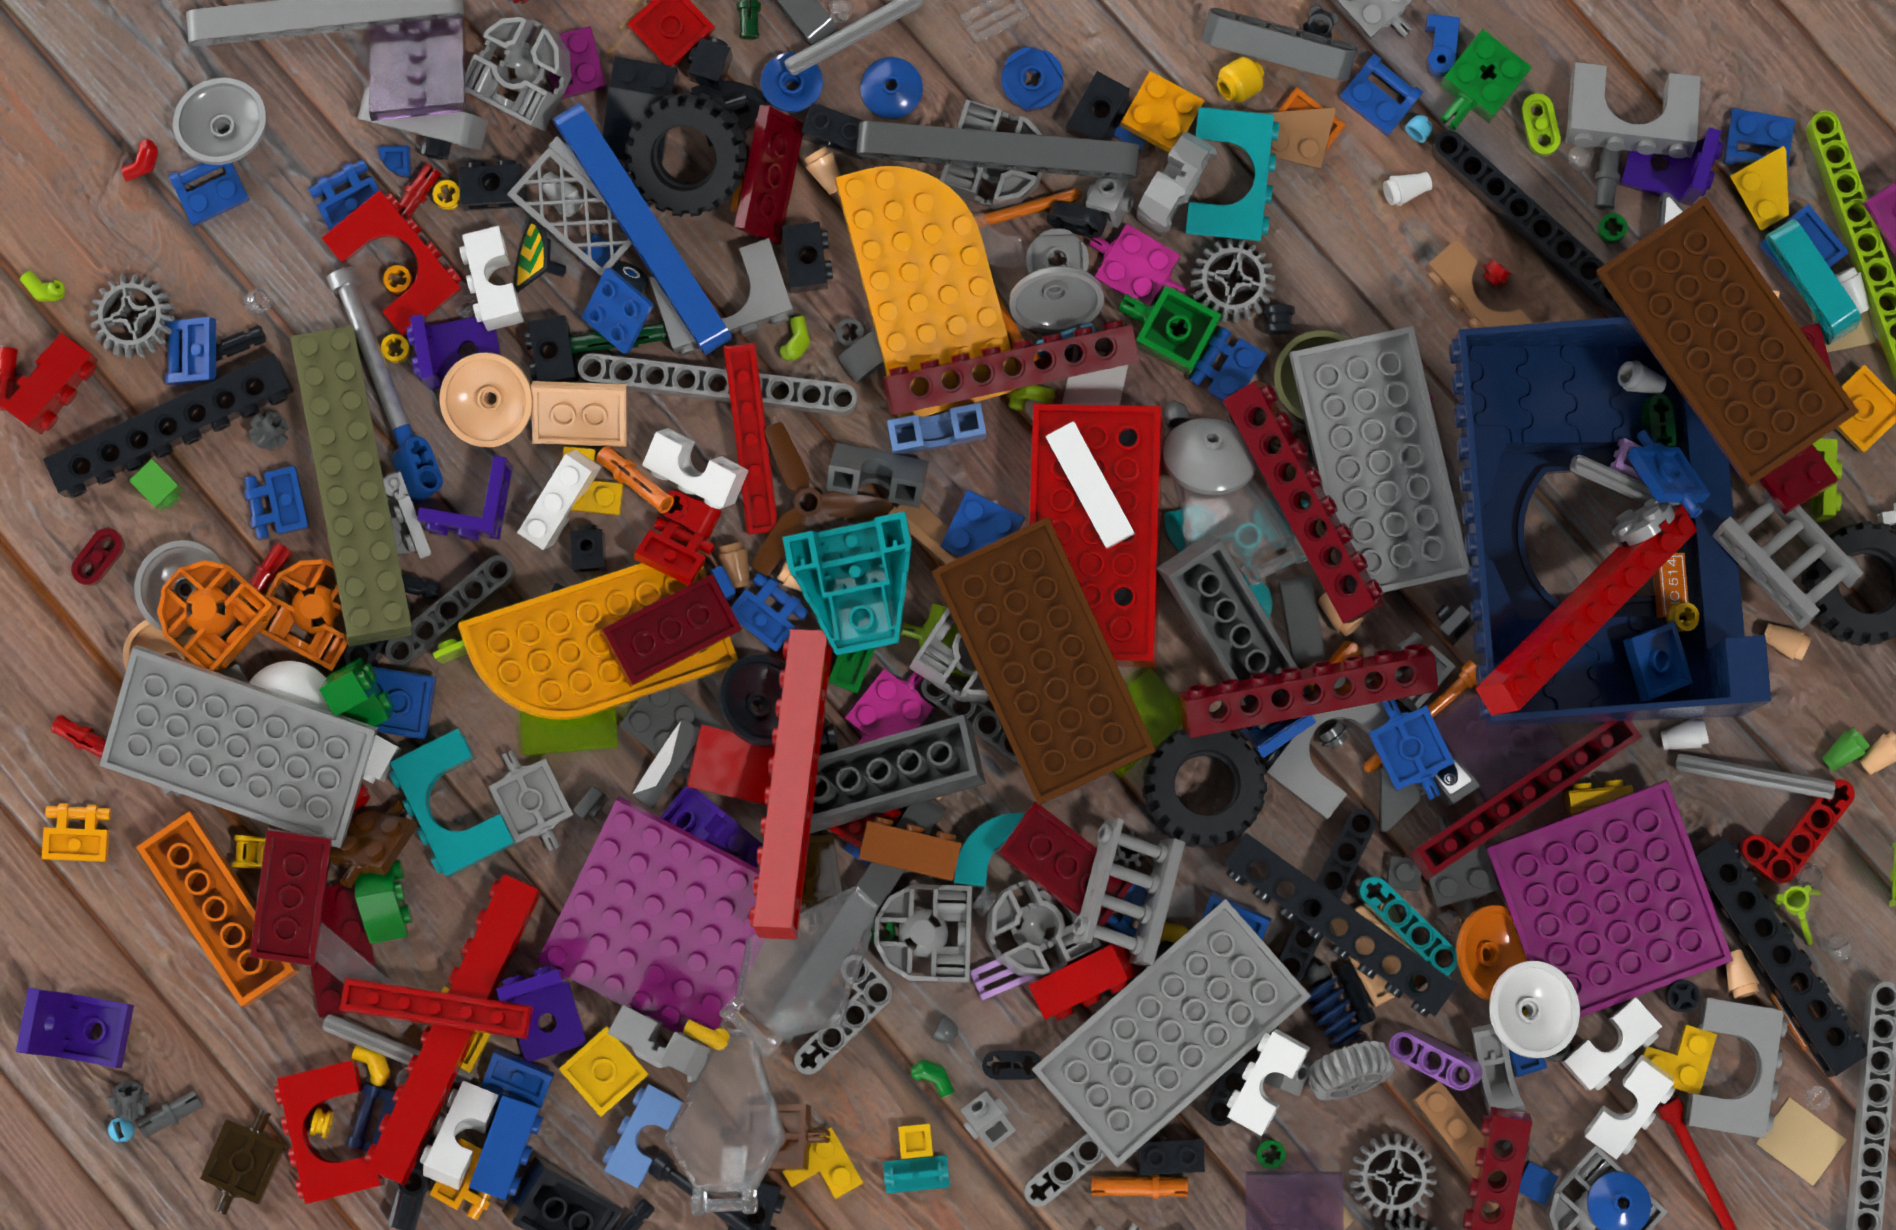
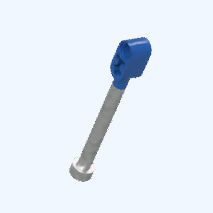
[327,266,443,503]

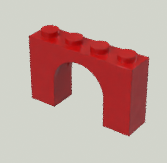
[321,190,462,337]
[274,1060,385,1204]

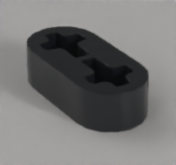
[1047,202,1108,238]
[982,1051,1042,1080]

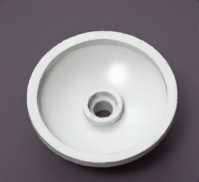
[249,661,332,712]
[1489,961,1580,1058]

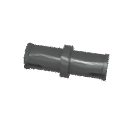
[1594,147,1621,211]
[137,1089,204,1138]

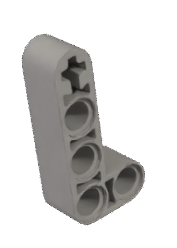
[357,88,489,151]
[794,955,893,1075]
[1024,1132,1106,1207]

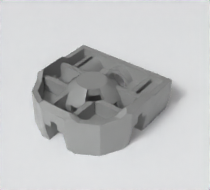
[458,17,572,131]
[940,99,1043,209]
[1136,132,1217,237]
[909,608,990,703]
[986,878,1101,977]
[874,884,972,983]
[607,1005,711,1082]
[1545,1145,1668,1230]

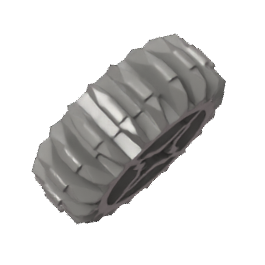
[1190,239,1275,324]
[89,274,176,359]
[1307,1041,1395,1101]
[1349,1133,1437,1221]

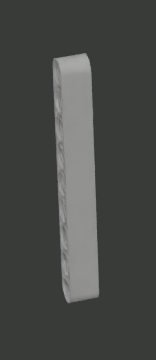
[186,0,464,46]
[578,353,858,416]
[1846,982,1896,1230]

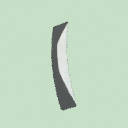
[633,719,699,808]

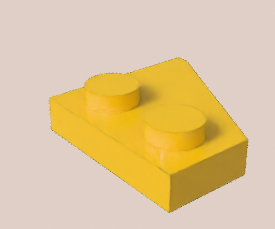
[1730,146,1789,230]

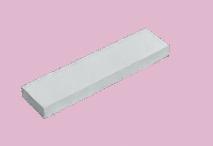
[1045,421,1135,549]

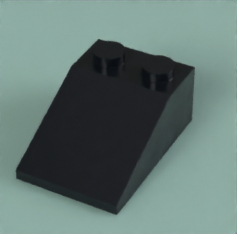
[603,57,679,164]
[502,1156,624,1230]

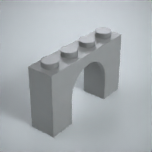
[1566,62,1701,158]
[650,238,794,356]
[1265,677,1393,821]
[1684,998,1788,1139]

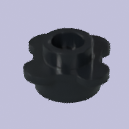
[1303,5,1339,38]

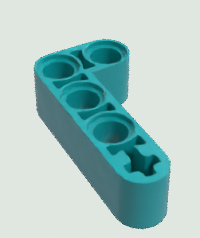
[1765,219,1861,345]
[1357,877,1458,993]

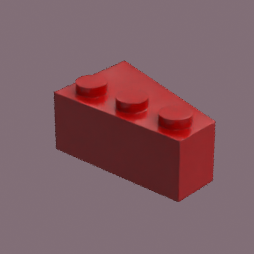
[0,333,98,435]
[1028,944,1144,1021]

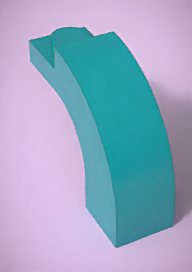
[954,813,1025,887]

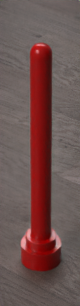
[1656,1097,1738,1230]

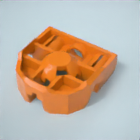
[257,559,348,672]
[157,560,278,674]

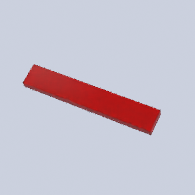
[724,342,778,535]
[339,978,534,1040]

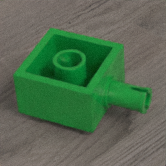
[1440,29,1532,130]
[1117,285,1221,376]

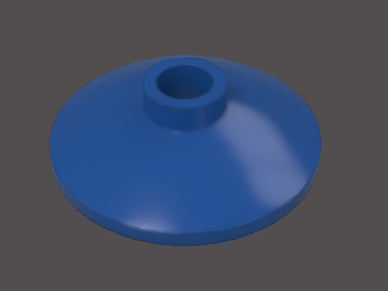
[760,52,823,113]
[860,57,923,119]
[1587,1172,1651,1230]

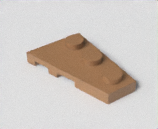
[1230,107,1336,170]

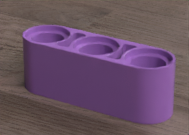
[1389,1029,1483,1091]

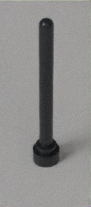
[648,1153,758,1230]

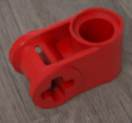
[663,490,722,540]

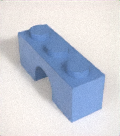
[887,403,986,455]
[602,1084,685,1188]

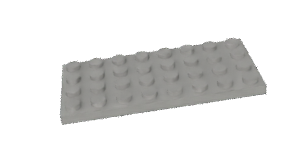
[1289,326,1470,593]
[99,645,378,848]
[1032,899,1311,1167]

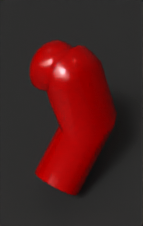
[121,139,159,182]

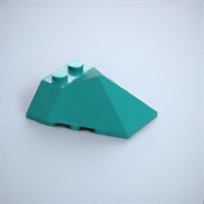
[782,511,912,656]

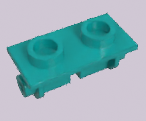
[883,1155,950,1194]

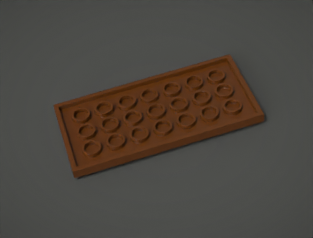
[1595,196,1859,487]
[932,517,1156,805]

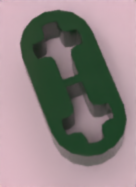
[1641,394,1676,447]

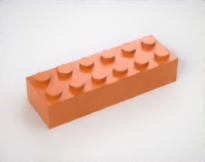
[136,811,300,1007]

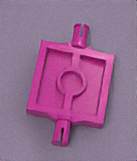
[1088,223,1187,306]
[845,668,934,745]

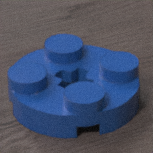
[1002,47,1063,112]

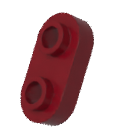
[71,528,125,586]

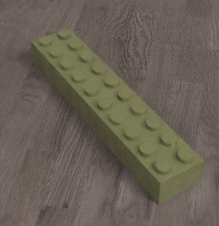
[290,326,412,647]

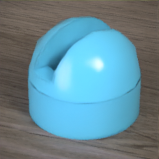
[1405,115,1433,143]
[108,1117,135,1143]

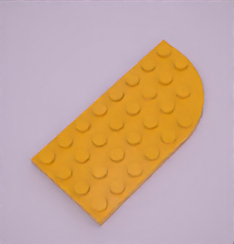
[834,166,1017,418]
[457,563,738,720]

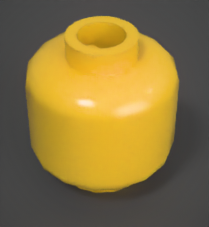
[1217,56,1264,103]

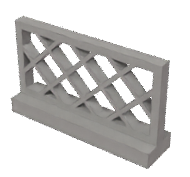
[507,136,632,277]

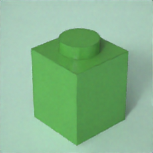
[129,459,184,511]

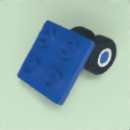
[582,262,653,354]

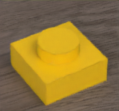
[898,1124,933,1159]

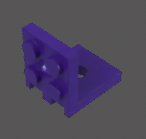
[1619,127,1724,206]
[406,314,501,390]
[417,455,513,542]
[660,786,763,868]
[496,965,588,1062]
[16,988,134,1068]

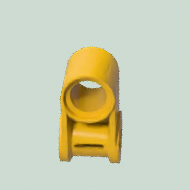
[231,835,266,869]

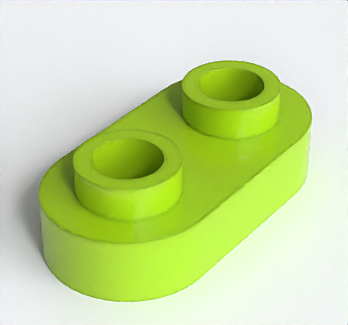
[1521,93,1561,157]

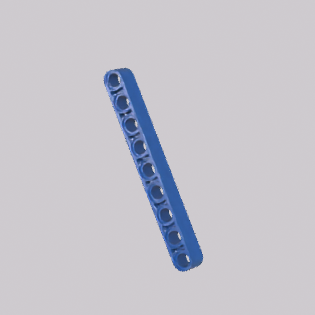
[553,102,732,355]

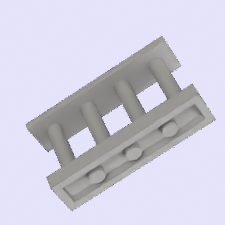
[1712,489,1864,629]
[1072,818,1185,966]

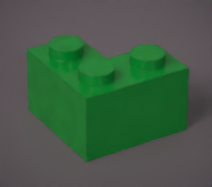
[319,658,394,727]
[355,860,412,944]

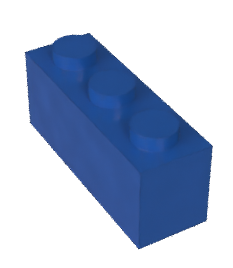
[469,1095,544,1201]

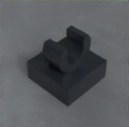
[1435,604,1475,646]

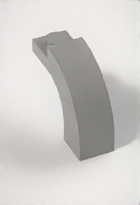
[1471,1024,1526,1141]

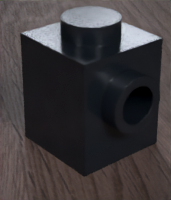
[688,38,733,91]
[570,525,607,572]

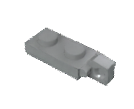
[383,471,431,559]

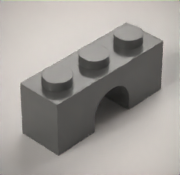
[826,442,929,508]

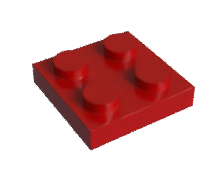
[627,0,716,67]

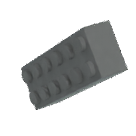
[1157,533,1311,730]
[810,715,986,833]

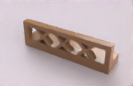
[888,503,961,565]

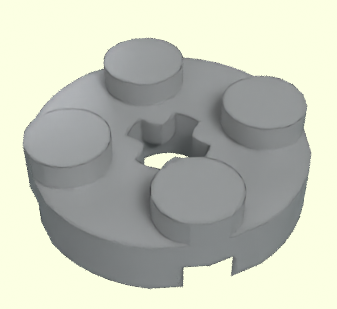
[1026,229,1089,274]
[1612,497,1675,547]

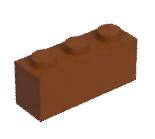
[858,817,962,881]

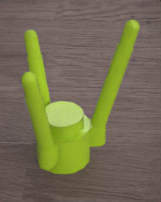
[1773,885,1821,945]

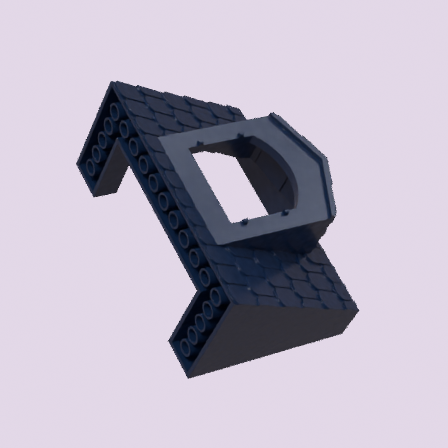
[1449,317,1771,726]

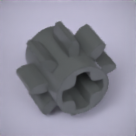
[249,410,289,451]
[1113,830,1147,868]
[108,1081,150,1121]

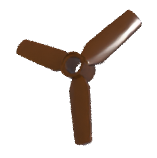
[751,422,892,575]

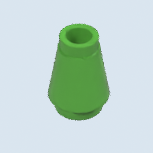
[1821,727,1870,773]

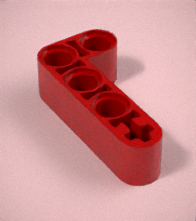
[1737,779,1855,884]

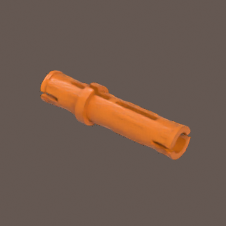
[596,446,674,514]
[1091,1174,1188,1199]

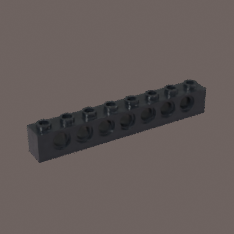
[43,353,294,498]
[1224,833,1458,1018]
[1695,837,1867,1077]

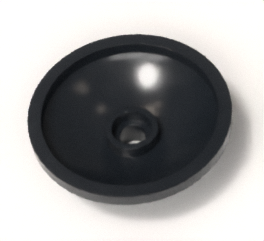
[718,655,786,747]

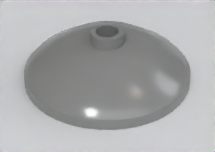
[173,78,267,165]
[1009,266,1104,333]
[1162,418,1257,495]
[134,540,230,636]

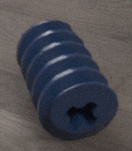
[1305,976,1367,1049]

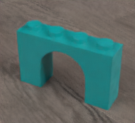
[1185,107,1280,241]
[389,728,516,878]

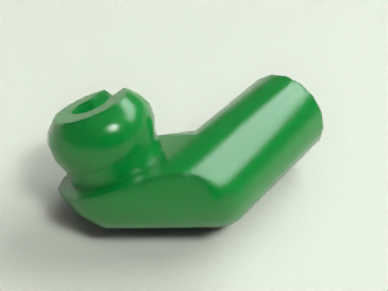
[911,1060,955,1098]

